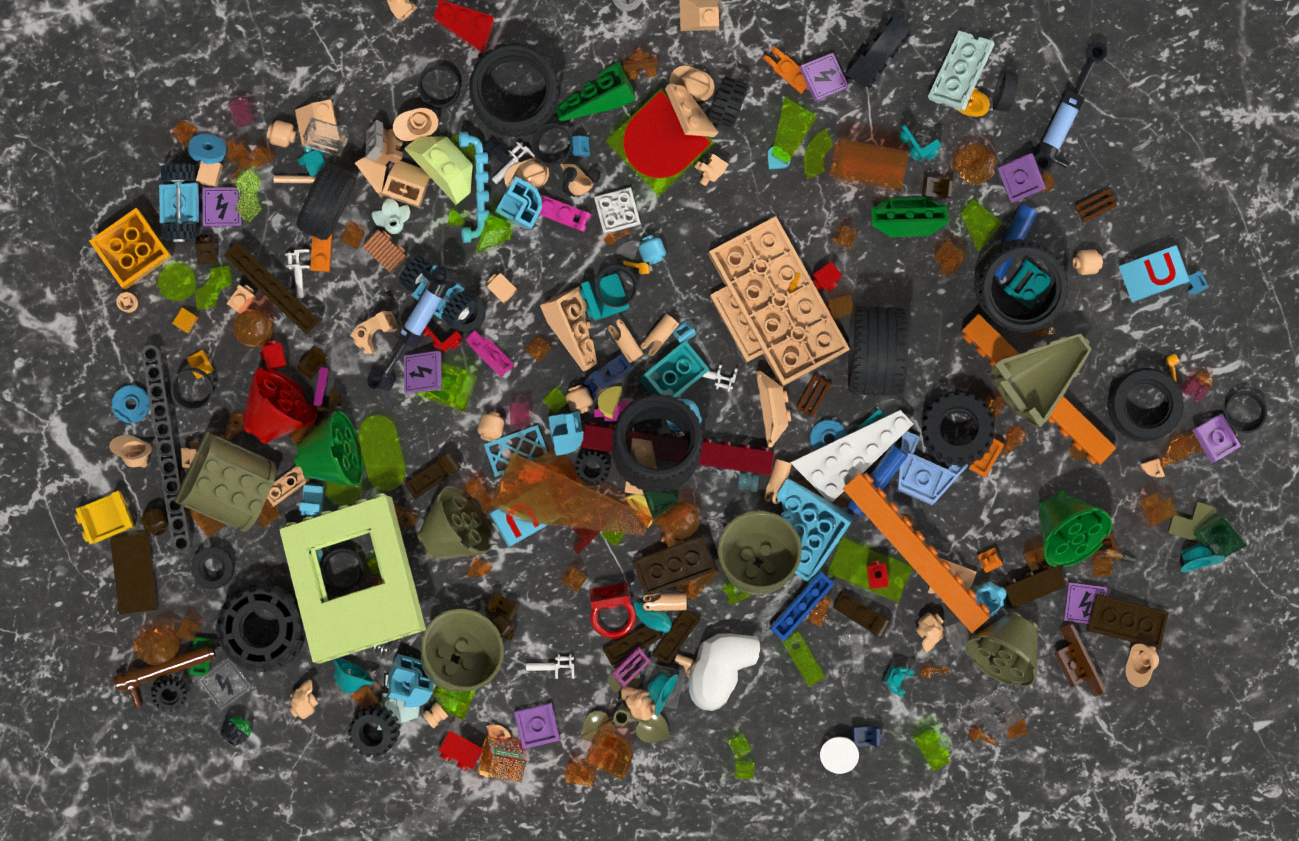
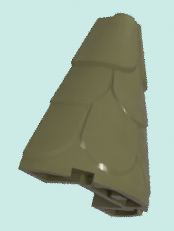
[991,334,1092,427]

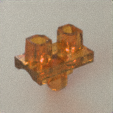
[623,47,658,80]

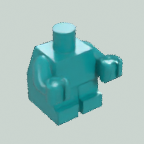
[297,143,326,177]
[882,665,915,697]

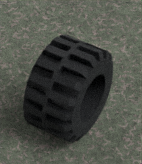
[709,76,748,129]
[348,705,400,757]

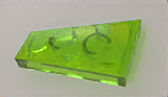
[771,97,817,165]

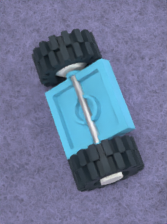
[159,164,199,242]
[399,256,477,328]

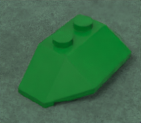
[871,197,949,237]

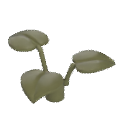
[580,659,669,743]

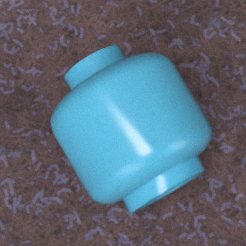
[638,235,666,265]

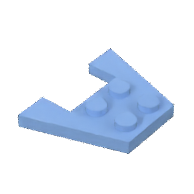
[897,431,968,505]

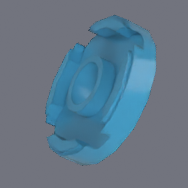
[188,134,227,164]
[112,385,150,423]
[810,420,848,451]

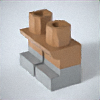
[366,120,403,165]

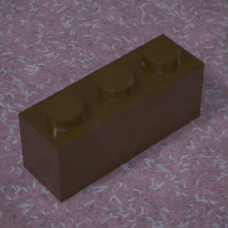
[1003,564,1067,609]

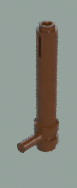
[113,646,216,708]

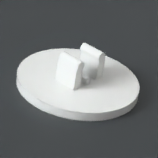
[820,737,859,774]

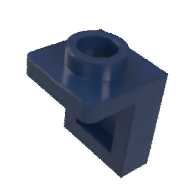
[851,725,882,747]

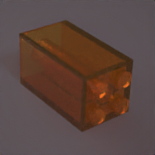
[829,139,909,194]

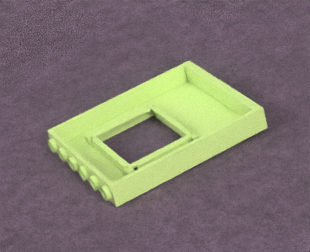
[279,493,426,664]

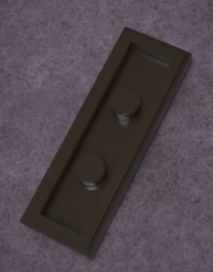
[652,610,700,666]
[603,625,662,665]

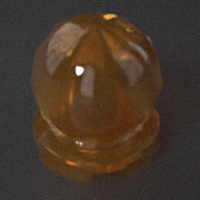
[232,309,273,349]
[651,501,700,547]

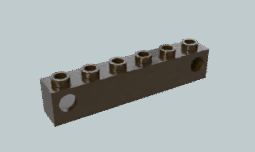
[224,242,322,337]

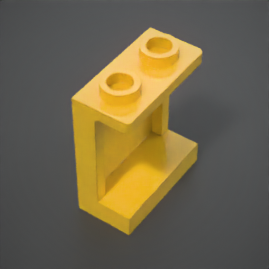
[75,491,135,544]

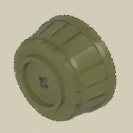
[718,511,802,595]
[421,609,504,693]

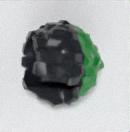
[220,716,251,746]

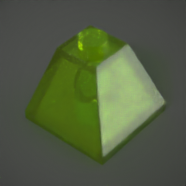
[476,214,514,255]
[432,686,477,720]

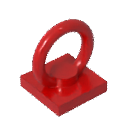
[589,582,636,639]

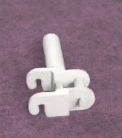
[492,142,535,184]
[285,249,310,298]
[702,364,738,392]
[526,654,574,679]

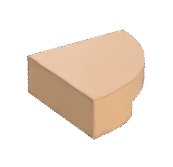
[1140,458,1165,477]
[486,724,511,743]

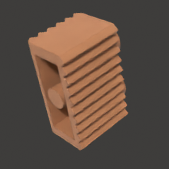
[362,230,406,274]

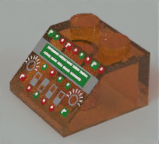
[478,736,526,783]

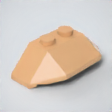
[756,371,791,448]

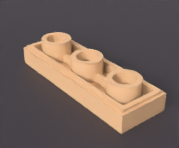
[267,466,311,507]

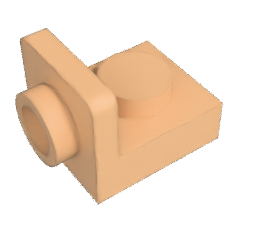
[227,284,256,315]

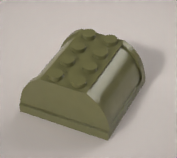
[174,431,276,532]

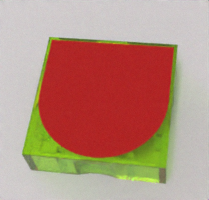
[606,88,714,199]

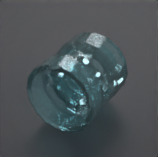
[738,472,759,493]

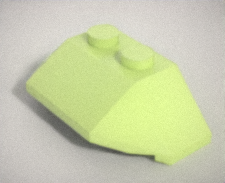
[405,137,473,205]

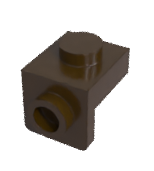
[922,177,953,199]
[195,234,217,265]
[297,346,329,380]
[316,389,343,416]
[486,593,520,621]

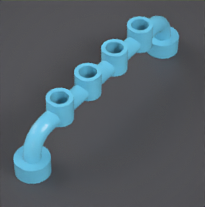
[459,131,490,243]

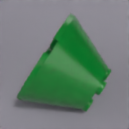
[294,411,363,487]
[1038,491,1112,567]

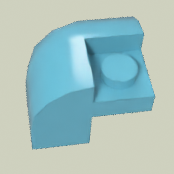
[494,177,542,229]
[548,411,583,456]
[386,654,433,708]

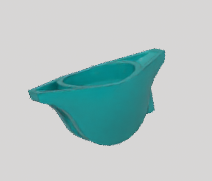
[333,657,375,693]

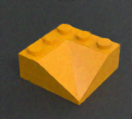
[89,208,172,290]

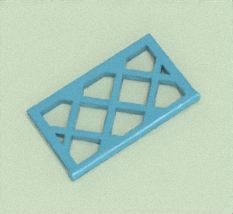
[484,425,550,477]

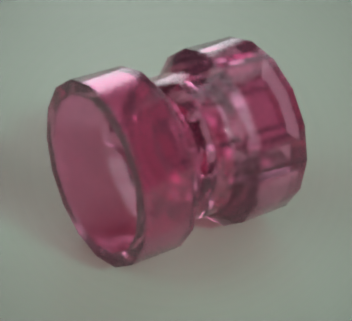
[1183,377,1209,403]

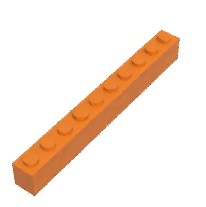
[961,314,1116,465]
[842,471,991,633]

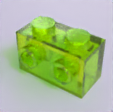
[912,728,951,772]

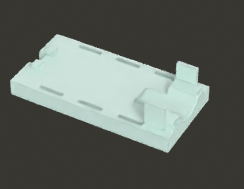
[928,31,994,111]

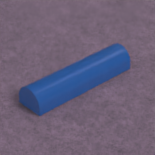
[994,204,1037,281]
[847,444,909,517]
[769,571,835,641]

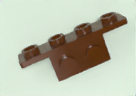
[1054,623,1106,697]

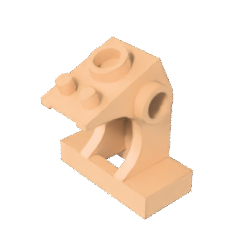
[350,311,399,354]

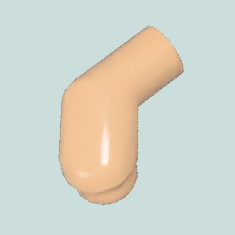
[674,654,695,678]

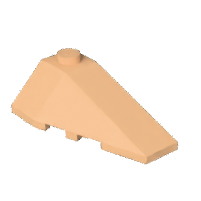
[540,287,597,371]

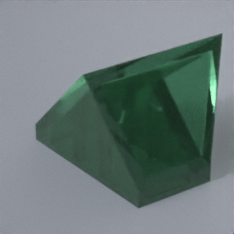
[642,489,679,520]

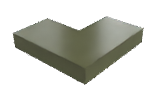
[1168,502,1216,544]

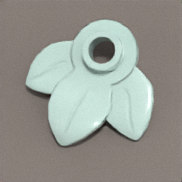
[372,198,410,234]

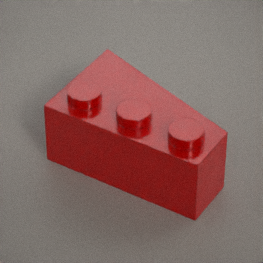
[433,0,495,55]

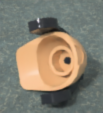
[560,164,600,197]

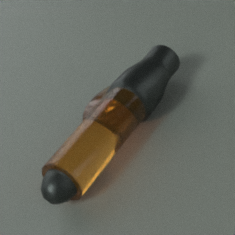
[1101,548,1136,563]

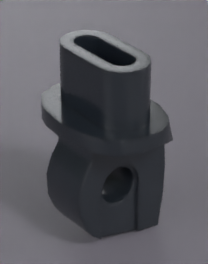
[483,139,511,165]

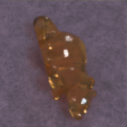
[1160,433,1203,468]

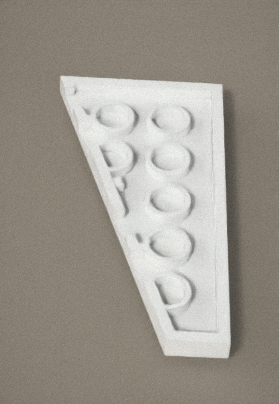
[791,410,914,502]

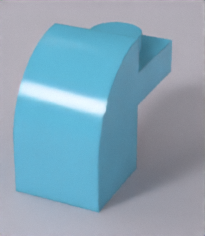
[300,483,325,517]

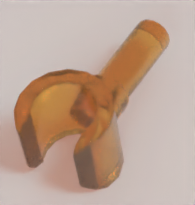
[230,158,253,180]
[604,229,631,246]
[921,667,949,679]
[968,729,996,746]

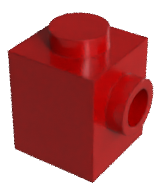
[812,261,843,292]
[260,340,287,370]
[866,561,889,589]

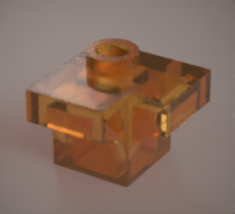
[1138,493,1178,528]

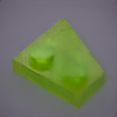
[960,199,1002,252]

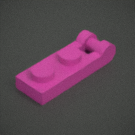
[539,195,592,232]

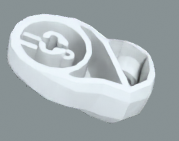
[688,634,760,711]

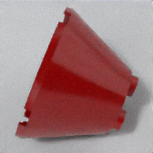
[243,368,317,444]

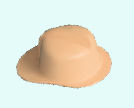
[670,65,714,102]
[393,108,438,141]
[504,158,549,189]
[109,435,152,468]
[1125,643,1159,687]

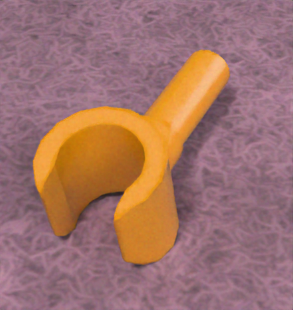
[623,260,650,274]
[1166,354,1179,382]

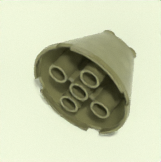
[417,486,493,560]
[965,611,1038,687]

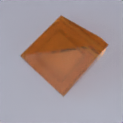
[172,119,198,148]
[341,221,365,249]
[525,336,552,363]
[258,501,281,529]

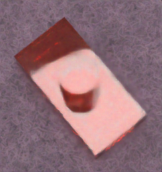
[572,521,605,554]

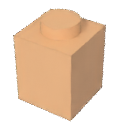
[196,161,223,188]
[487,273,517,304]

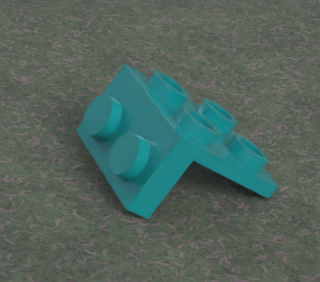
[898,124,942,163]
[579,274,629,322]

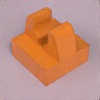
[977,547,1003,573]

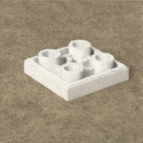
[594,187,641,234]

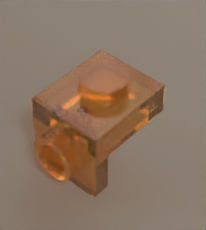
[565,764,597,787]

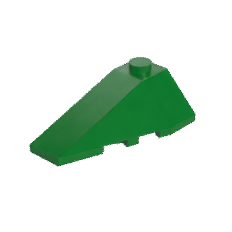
[556,61,636,121]

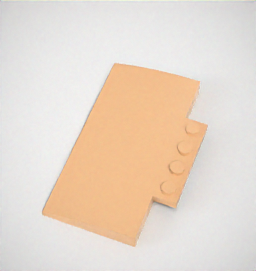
[708,216,850,387]

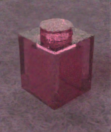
[229,97,256,129]
[509,402,531,431]

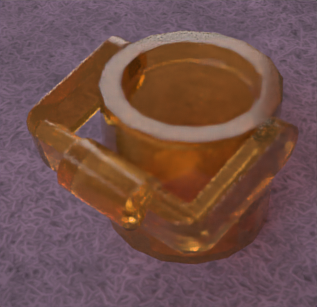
[934,240,967,278]

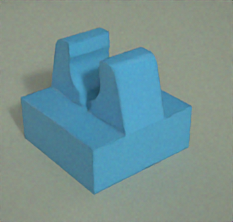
[567,136,590,157]
[1184,271,1209,294]

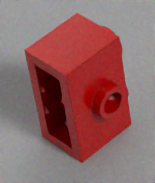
[436,731,484,771]

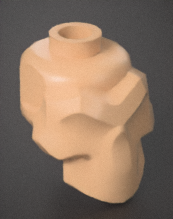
[915,612,944,653]
[289,679,319,719]
[621,686,656,721]

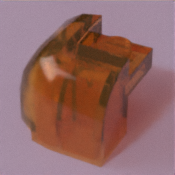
[585,728,633,780]

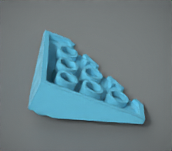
[777,479,855,583]

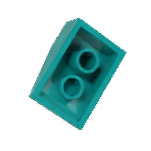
[638,340,710,397]

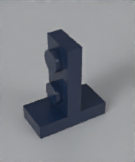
[581,354,633,399]

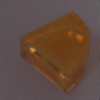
[467,558,493,577]

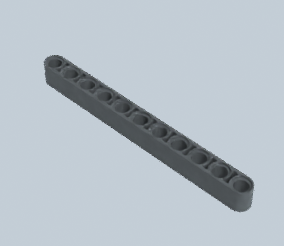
[142,345,192,552]

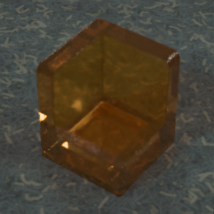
[827,294,854,320]
[1023,546,1048,571]
[351,685,381,709]

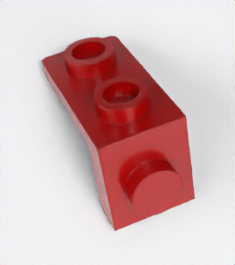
[422,326,462,353]

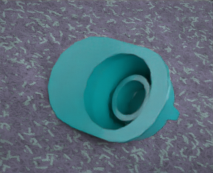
[1180,545,1226,572]
[648,672,679,716]

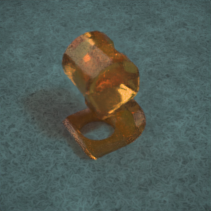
[463,477,498,514]

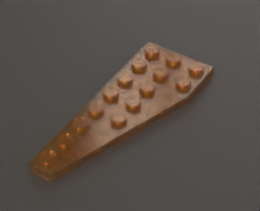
[489,453,652,536]

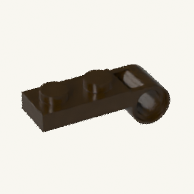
[404,452,462,500]
[833,592,892,639]

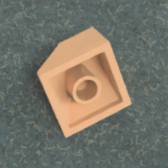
[679,0,719,31]
[295,99,340,147]
[355,157,388,198]

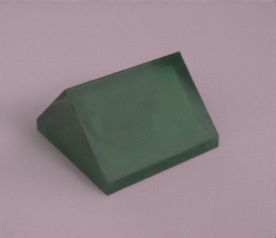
[1193,514,1247,557]

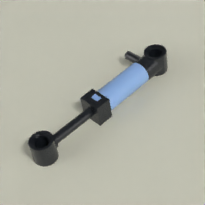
[1034,42,1107,174]
[367,266,458,392]

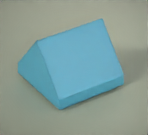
[672,320,696,344]

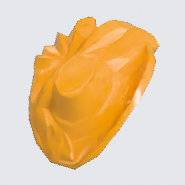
[958,87,990,117]

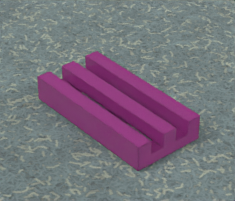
[314,367,329,407]
[610,647,651,688]

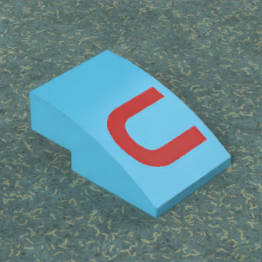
[1118,245,1190,302]
[490,484,562,547]

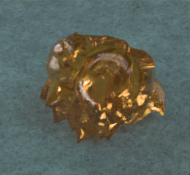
[951,144,997,186]
[132,625,179,665]

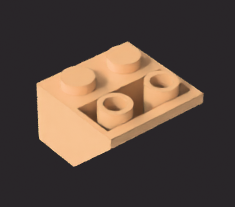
[382,161,431,208]

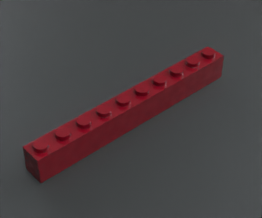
[580,422,774,476]

